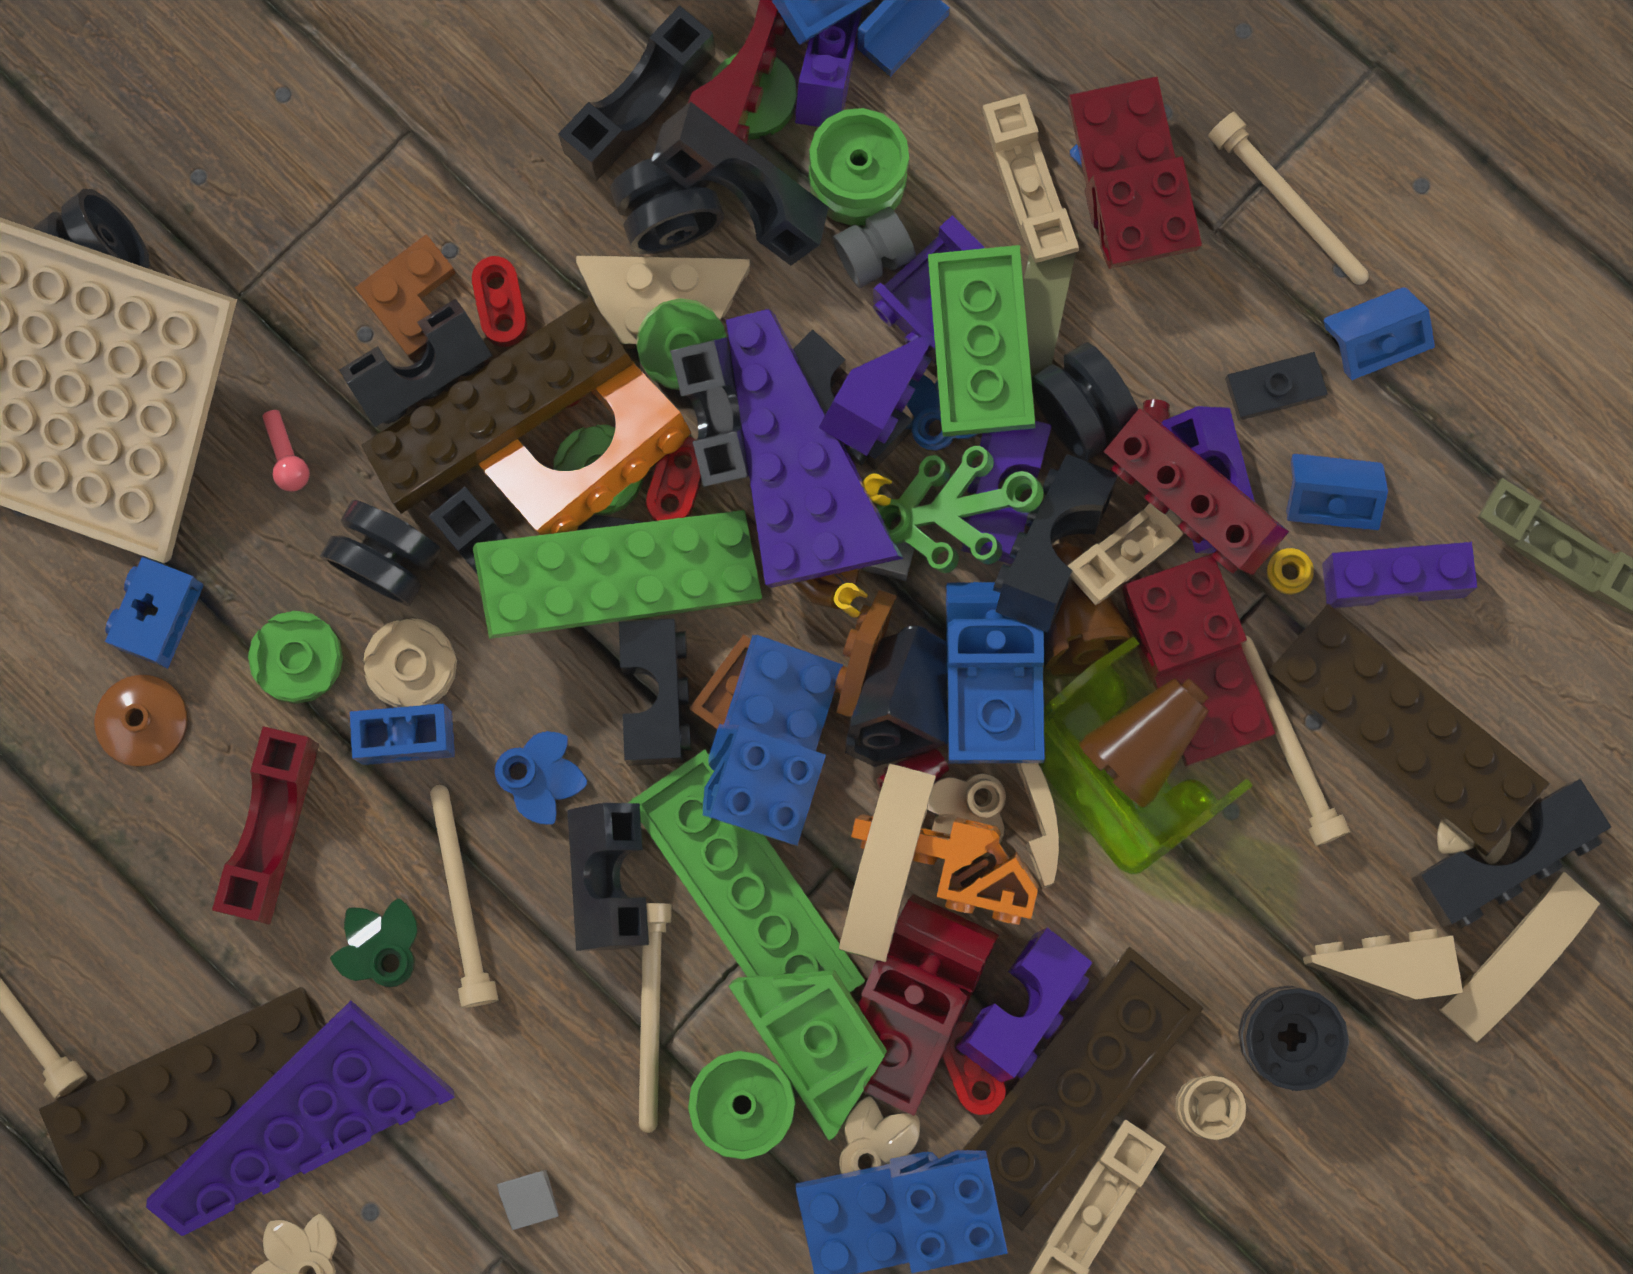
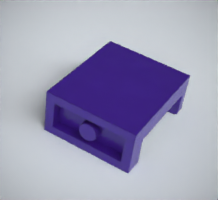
[873,215,985,364]

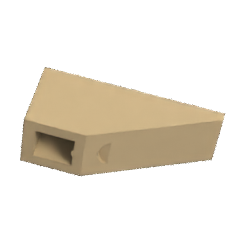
[1303,929,1463,1001]

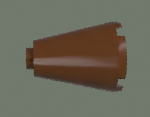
[1043,543,1136,677]
[1079,678,1209,808]

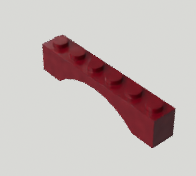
[688,0,787,144]

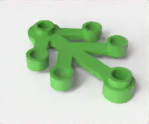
[876,446,1044,573]

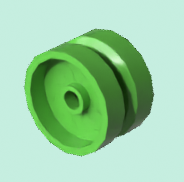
[809,108,909,226]
[688,1051,796,1159]

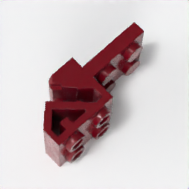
[1068,76,1202,269]
[1122,553,1276,767]
[858,894,999,1116]

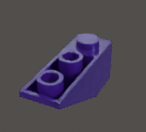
[795,8,863,127]
[818,334,933,456]

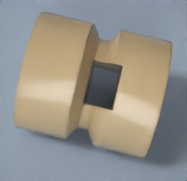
[1175,1076,1246,1140]

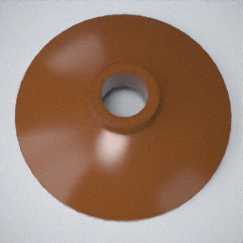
[94,675,188,767]

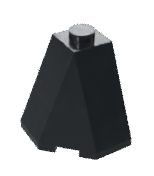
[845,626,948,767]

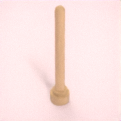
[1208,112,1369,285]
[1242,635,1351,847]
[430,785,499,1008]
[639,903,672,1133]
[0,978,88,1100]

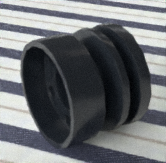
[1238,985,1349,1091]

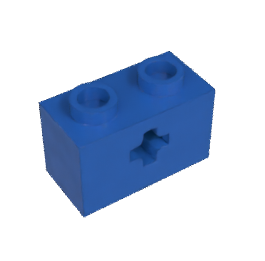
[105,557,204,669]
[350,704,455,765]

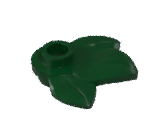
[330,898,418,987]

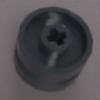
[610,157,724,254]
[32,188,150,268]
[1031,342,1138,461]
[320,499,442,606]

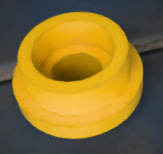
[1267,548,1314,594]

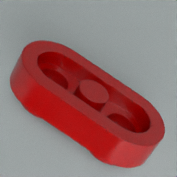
[472,256,528,347]
[646,436,702,521]
[942,1021,1006,1115]

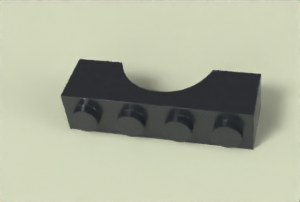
[558,5,716,181]
[651,102,829,266]
[993,454,1118,633]
[1411,778,1612,929]

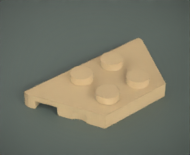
[576,256,750,349]

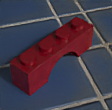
[212,726,319,925]

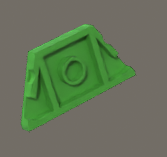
[729,970,887,1140]

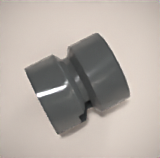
[832,207,916,288]

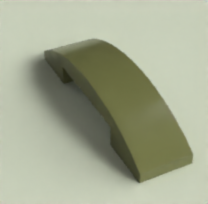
[1023,233,1079,405]
[1477,478,1633,615]

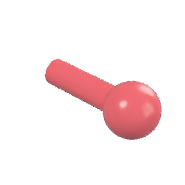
[262,410,310,492]

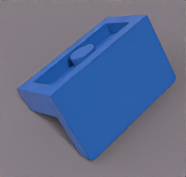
[858,0,950,77]
[1324,287,1435,380]
[1286,454,1388,530]

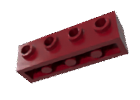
[1104,408,1289,575]

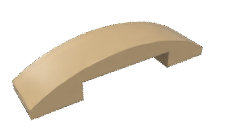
[982,94,1079,263]
[1068,503,1186,605]
[1016,763,1059,889]
[839,764,936,962]
[1439,871,1600,1042]
[1027,1120,1166,1274]

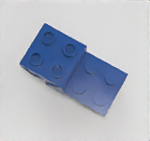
[946,582,1045,764]
[703,635,843,846]
[796,1150,1008,1274]

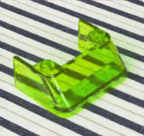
[1038,637,1253,874]

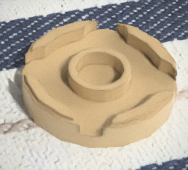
[364,618,457,708]

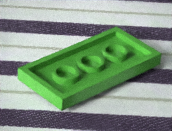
[928,245,1036,437]

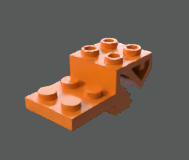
[851,814,1038,925]

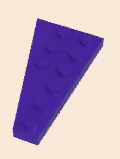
[726,309,904,588]
[146,1001,455,1236]

